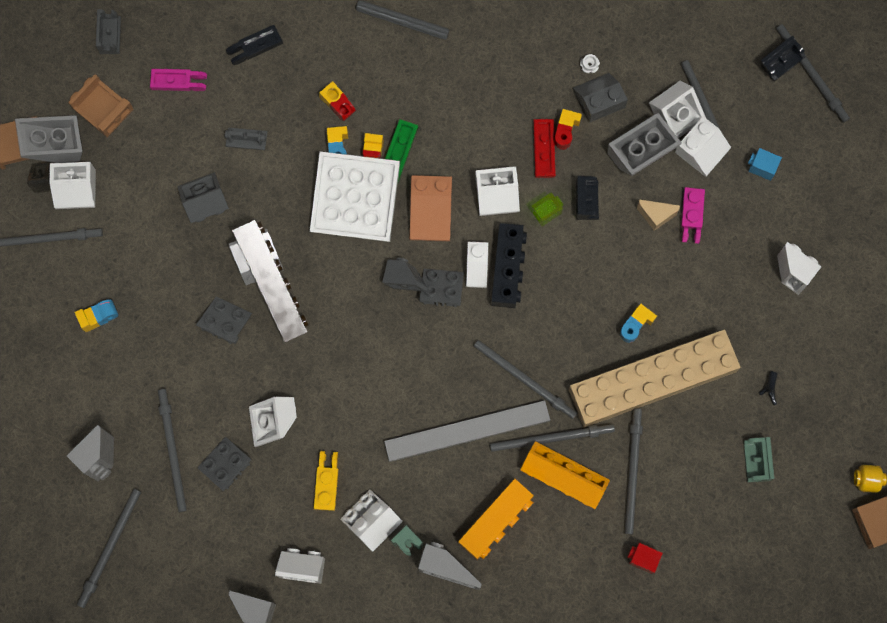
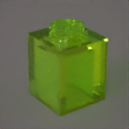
[531,193,563,227]

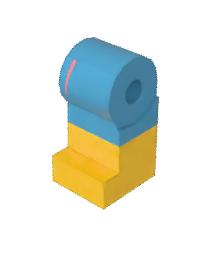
[327,126,348,155]
[75,299,118,332]
[620,304,657,343]

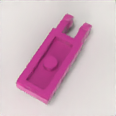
[150,69,207,91]
[681,187,705,244]

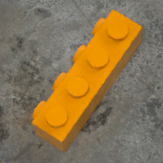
[521,441,610,509]
[458,479,534,560]

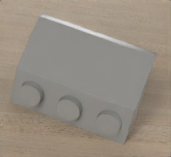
[608,113,682,176]
[67,425,114,481]

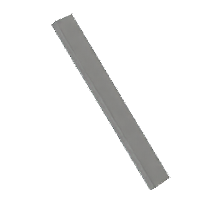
[384,400,550,462]

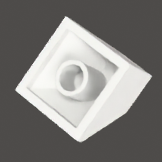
[249,397,297,447]

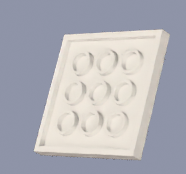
[310,152,400,242]

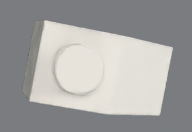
[466,242,488,288]

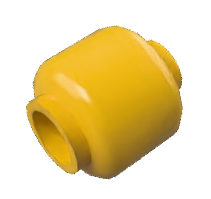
[854,465,887,493]

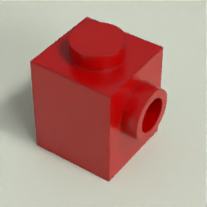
[628,543,663,574]

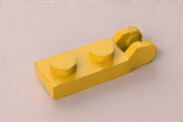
[314,451,339,511]

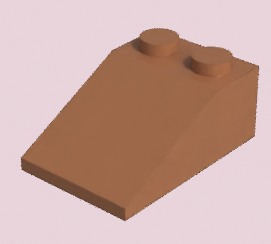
[410,175,452,241]

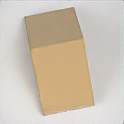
[637,200,680,231]

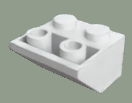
[50,162,96,209]
[475,167,520,216]
[777,242,821,295]
[340,490,403,551]

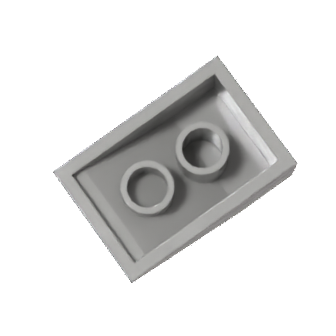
[15,115,82,163]
[418,542,481,591]

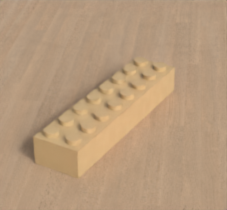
[569,330,741,428]

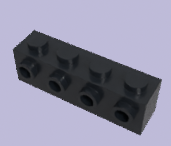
[491,223,527,308]

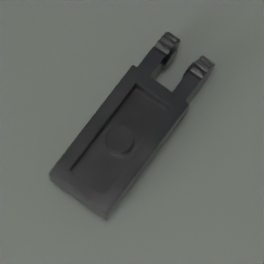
[226,25,283,65]

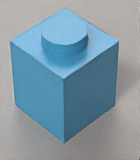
[748,148,782,181]

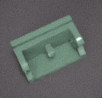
[744,437,774,482]
[391,526,423,556]

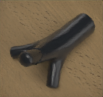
[759,371,778,405]

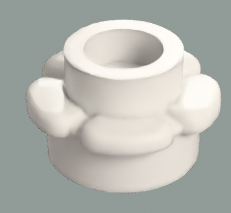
[580,54,600,73]

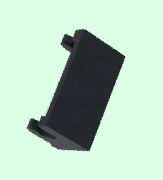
[761,36,806,82]
[576,176,599,220]

